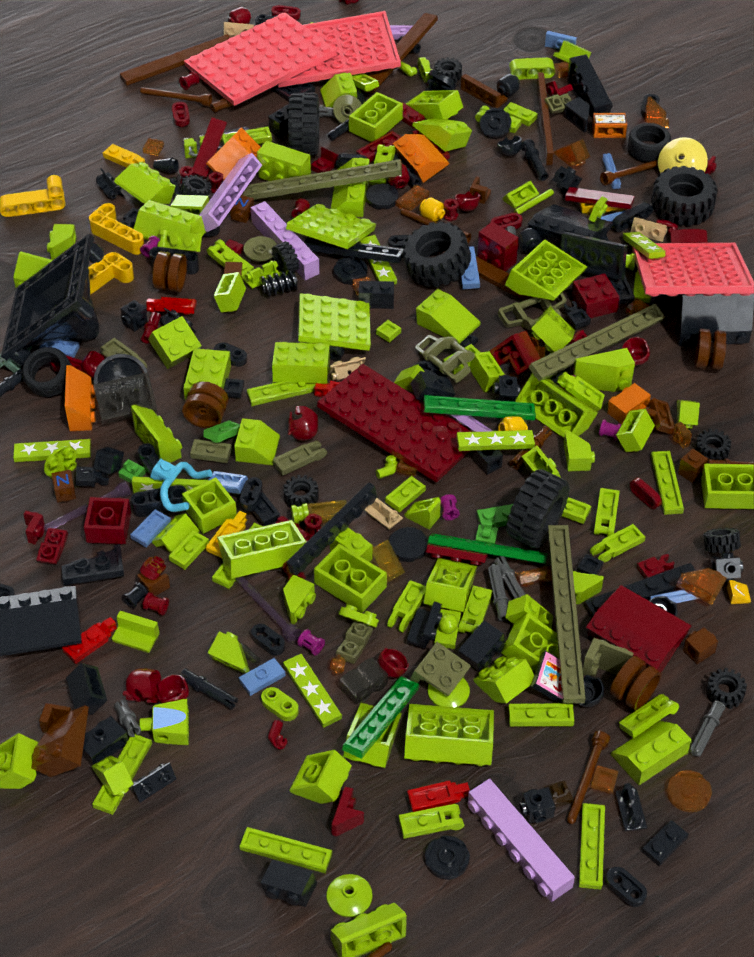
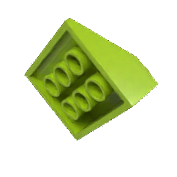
[505,240,587,300]
[404,704,494,766]

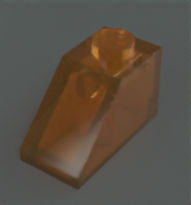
[645,97,669,128]
[554,139,591,167]
[676,568,727,605]

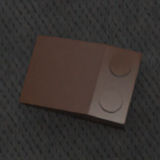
[31,705,89,777]

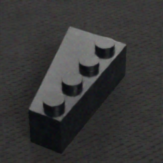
[567,54,613,119]

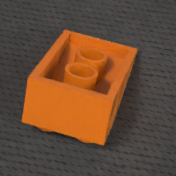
[206,127,261,181]

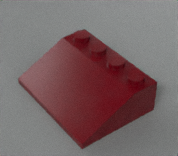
[586,585,692,672]

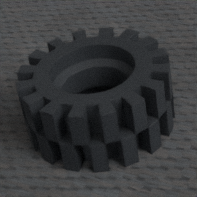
[434,57,462,83]
[179,175,211,197]
[272,241,299,274]
[695,429,731,460]
[284,475,319,510]
[703,527,741,553]
[706,668,747,709]

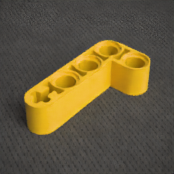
[0,175,65,217]
[89,203,144,255]
[88,252,134,295]

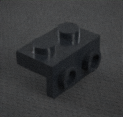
[406,601,443,649]

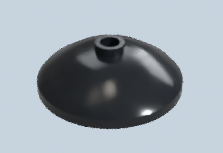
[94,354,150,408]

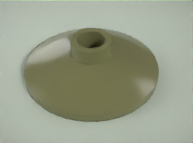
[333,95,362,123]
[243,236,277,261]

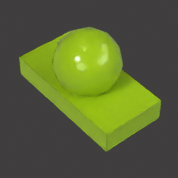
[435,609,461,649]

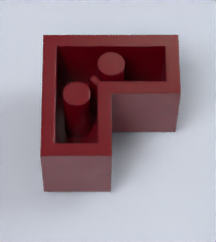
[490,331,541,375]

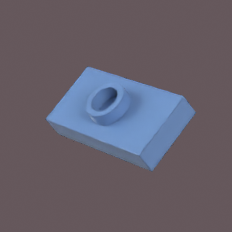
[545,31,577,50]
[39,339,80,358]
[209,471,248,494]
[130,509,171,548]
[239,658,286,696]

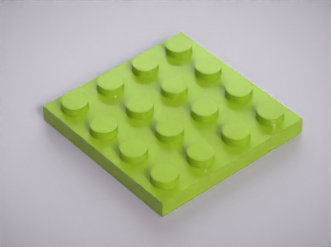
[286,204,376,249]
[298,293,371,351]

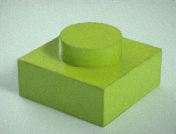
[376,320,401,342]

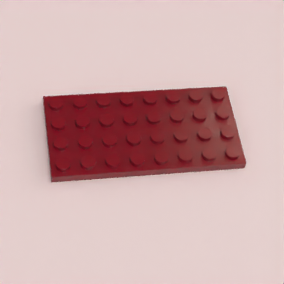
[317,364,472,483]

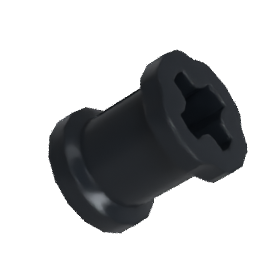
[122,582,148,609]

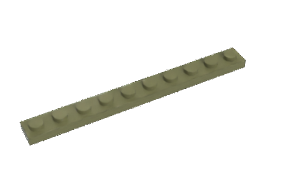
[242,159,402,200]
[528,304,666,382]
[548,525,585,703]

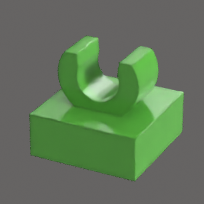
[118,459,146,484]
[475,522,498,544]

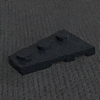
[62,544,124,585]

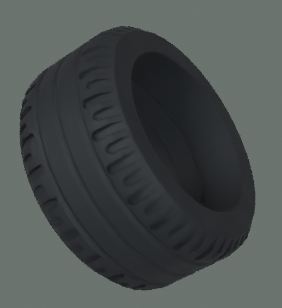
[627,123,671,163]
[22,347,72,397]

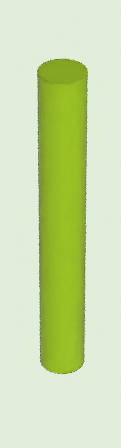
[514,189,554,214]

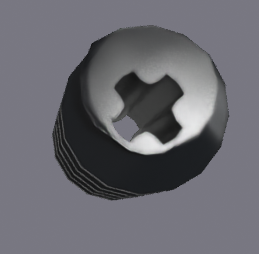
[259,270,298,297]

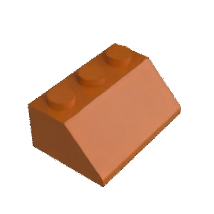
[393,134,449,183]
[65,365,96,431]

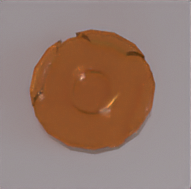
[667,770,712,812]

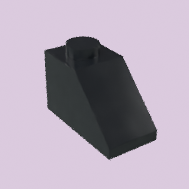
[563,97,589,133]

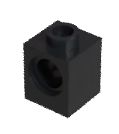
[93,446,124,474]
[473,450,503,475]

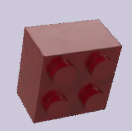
[477,222,519,271]
[571,274,619,318]
[84,497,131,544]

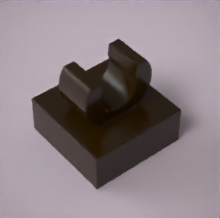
[544,780,573,808]

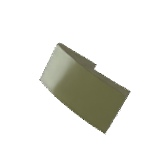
[545,93,572,113]
[336,621,373,664]

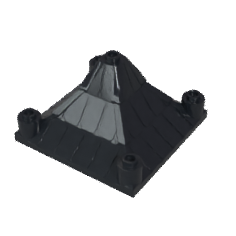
[1,233,104,366]

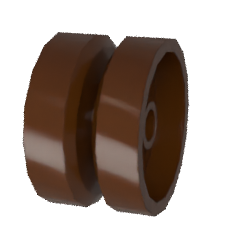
[153,251,187,292]
[695,328,726,370]
[182,382,229,428]
[610,656,662,711]

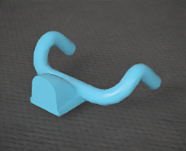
[150,459,212,512]

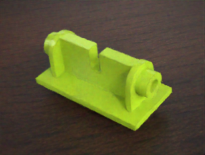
[243,261,280,289]

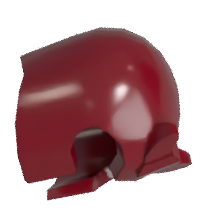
[288,406,318,441]
[122,668,161,703]

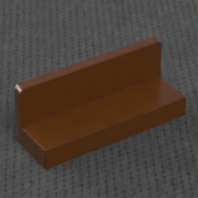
[461,74,508,108]

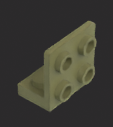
[583,638,634,677]
[410,642,470,696]

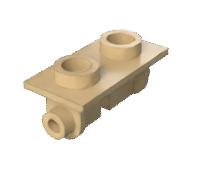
[224,22,254,37]
[631,217,667,242]
[329,357,366,381]
[364,498,403,530]

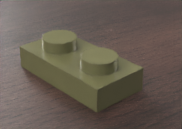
[190,439,232,463]

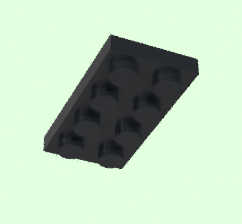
[561,232,627,280]

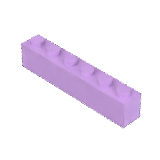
[199,153,262,232]
[251,201,319,280]
[467,779,575,902]

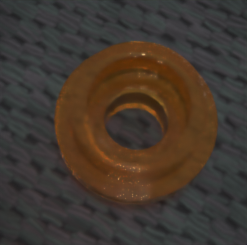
[330,654,345,675]

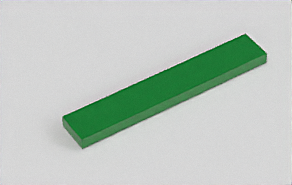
[423,395,536,421]
[428,533,548,564]
[342,676,419,759]

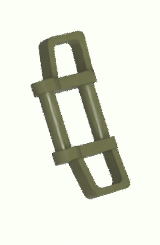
[498,293,567,330]
[415,335,475,383]

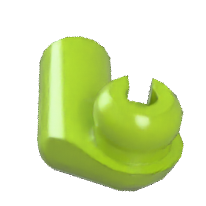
[397,61,417,77]
[376,455,398,479]

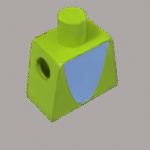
[140,699,189,745]

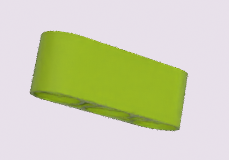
[509,58,555,80]

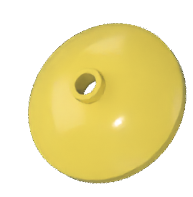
[658,138,708,173]

